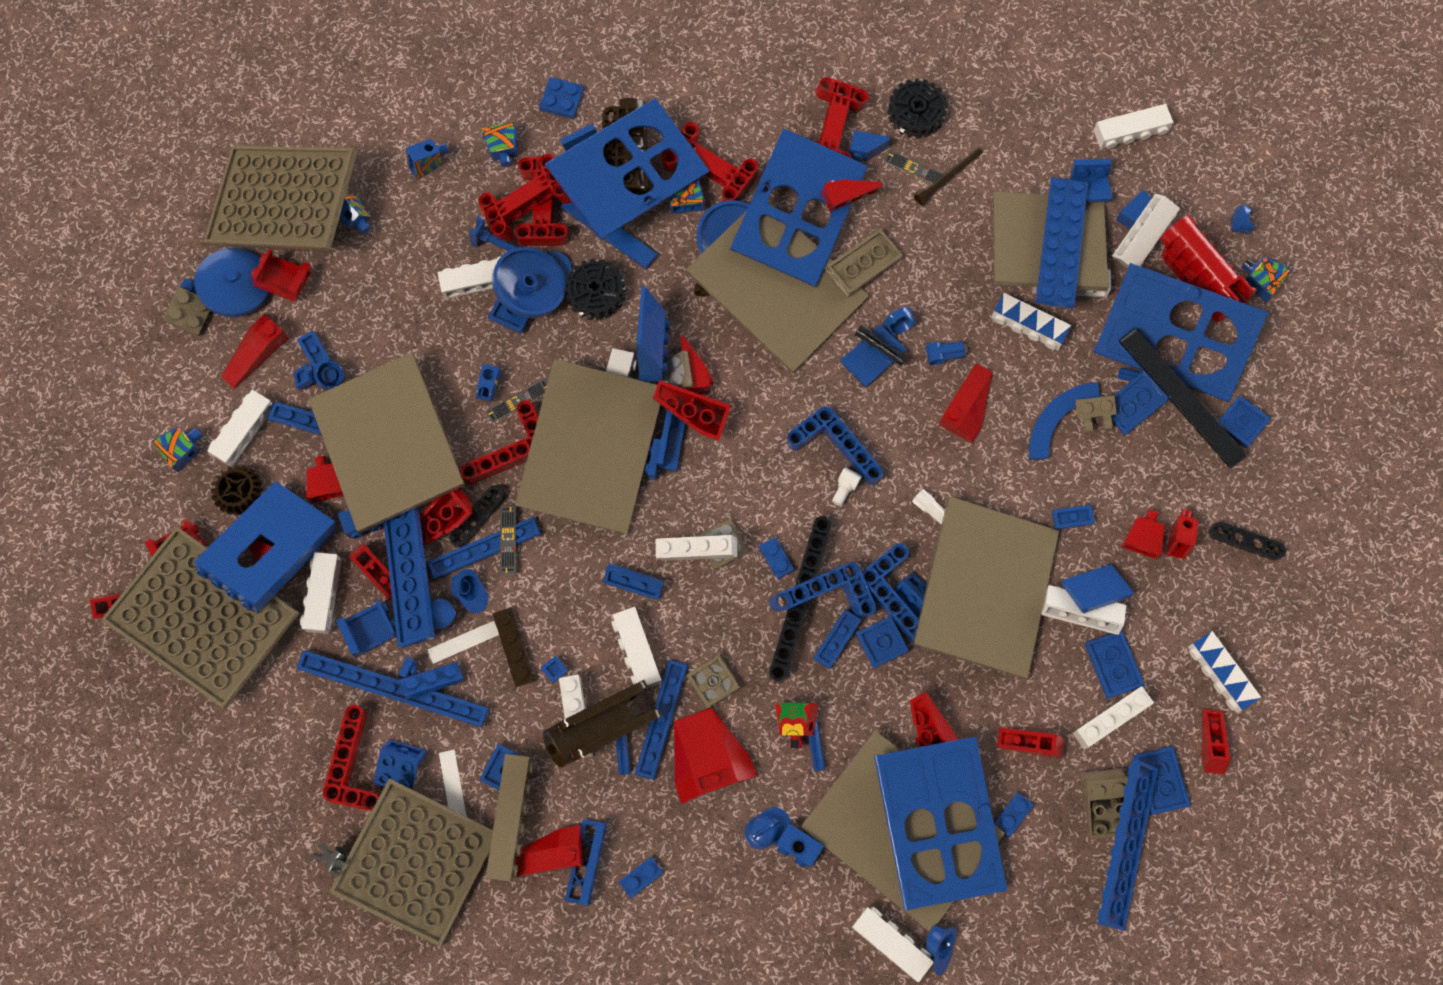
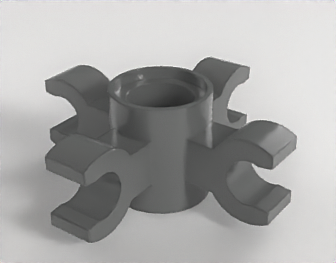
[312,843,349,877]

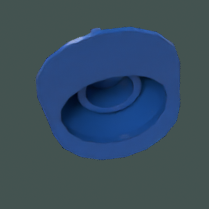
[451,569,488,613]
[745,808,791,849]
[926,926,957,975]

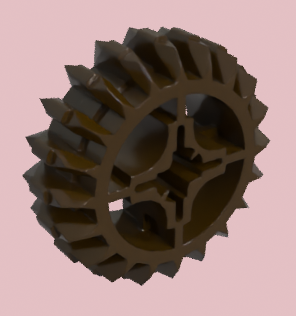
[210,464,264,516]

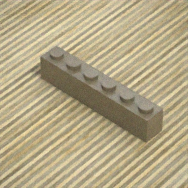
[486,754,534,882]

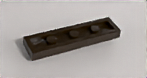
[493,607,535,688]

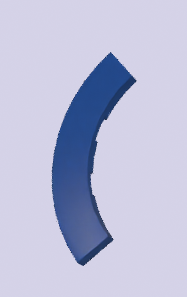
[1029,382,1100,460]

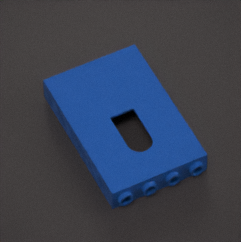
[194,481,337,613]

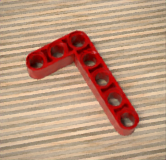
[460,400,538,485]
[323,705,380,812]

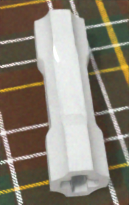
[912,489,945,524]

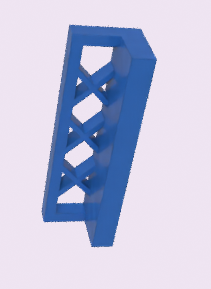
[657,410,686,472]
[894,572,927,618]
[564,819,607,906]

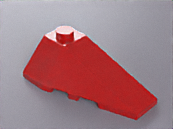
[221,314,289,389]
[939,363,992,443]
[653,380,731,441]
[420,488,473,546]
[910,692,959,747]
[515,825,585,877]

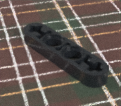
[449,485,505,548]
[1209,522,1286,561]

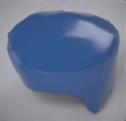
[1231,204,1255,234]
[883,306,916,336]
[313,361,344,390]
[430,598,456,630]

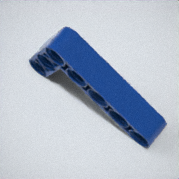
[787,407,883,485]
[862,543,922,648]
[769,562,876,618]

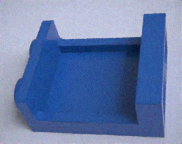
[336,599,397,658]

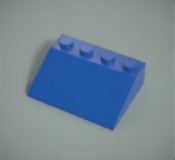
[637,286,670,382]

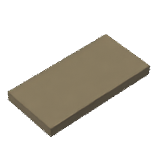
[824,228,903,297]

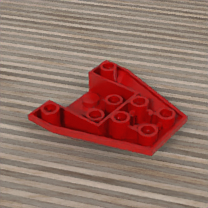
[674,708,757,804]

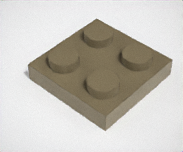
[162,287,210,336]

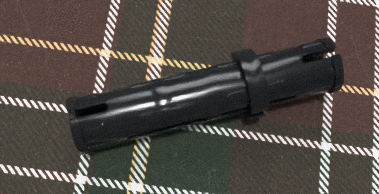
[855,325,908,366]

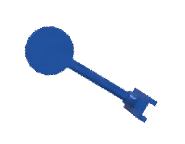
[469,216,572,280]

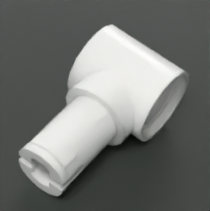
[832,467,862,507]

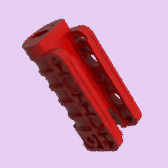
[1160,215,1257,322]

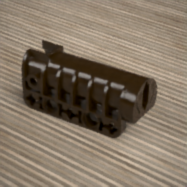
[602,98,650,200]
[543,679,663,768]

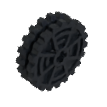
[888,78,948,139]
[565,259,626,321]

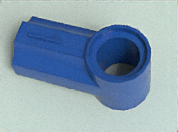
[925,341,965,365]

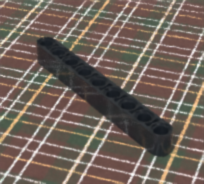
[1118,328,1247,469]
[769,516,831,684]

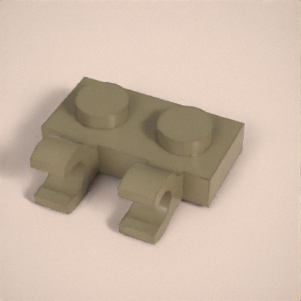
[1075,396,1116,431]

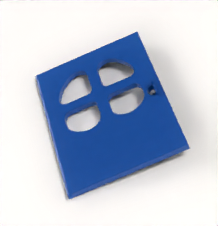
[545,98,709,240]
[730,128,868,287]
[1093,263,1269,402]
[874,736,1008,911]

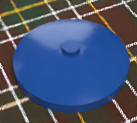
[696,200,750,254]
[492,247,566,318]
[194,248,270,317]

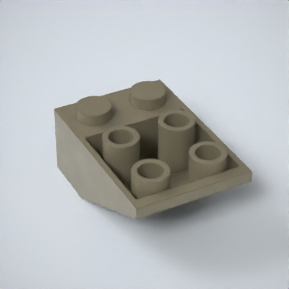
[1081,769,1128,839]

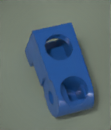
[476,364,503,402]

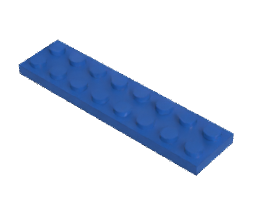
[1035,177,1088,309]
[384,506,435,648]
[1098,759,1158,931]

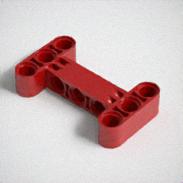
[813,77,869,159]
[662,122,758,202]
[478,153,572,242]
[515,157,570,246]

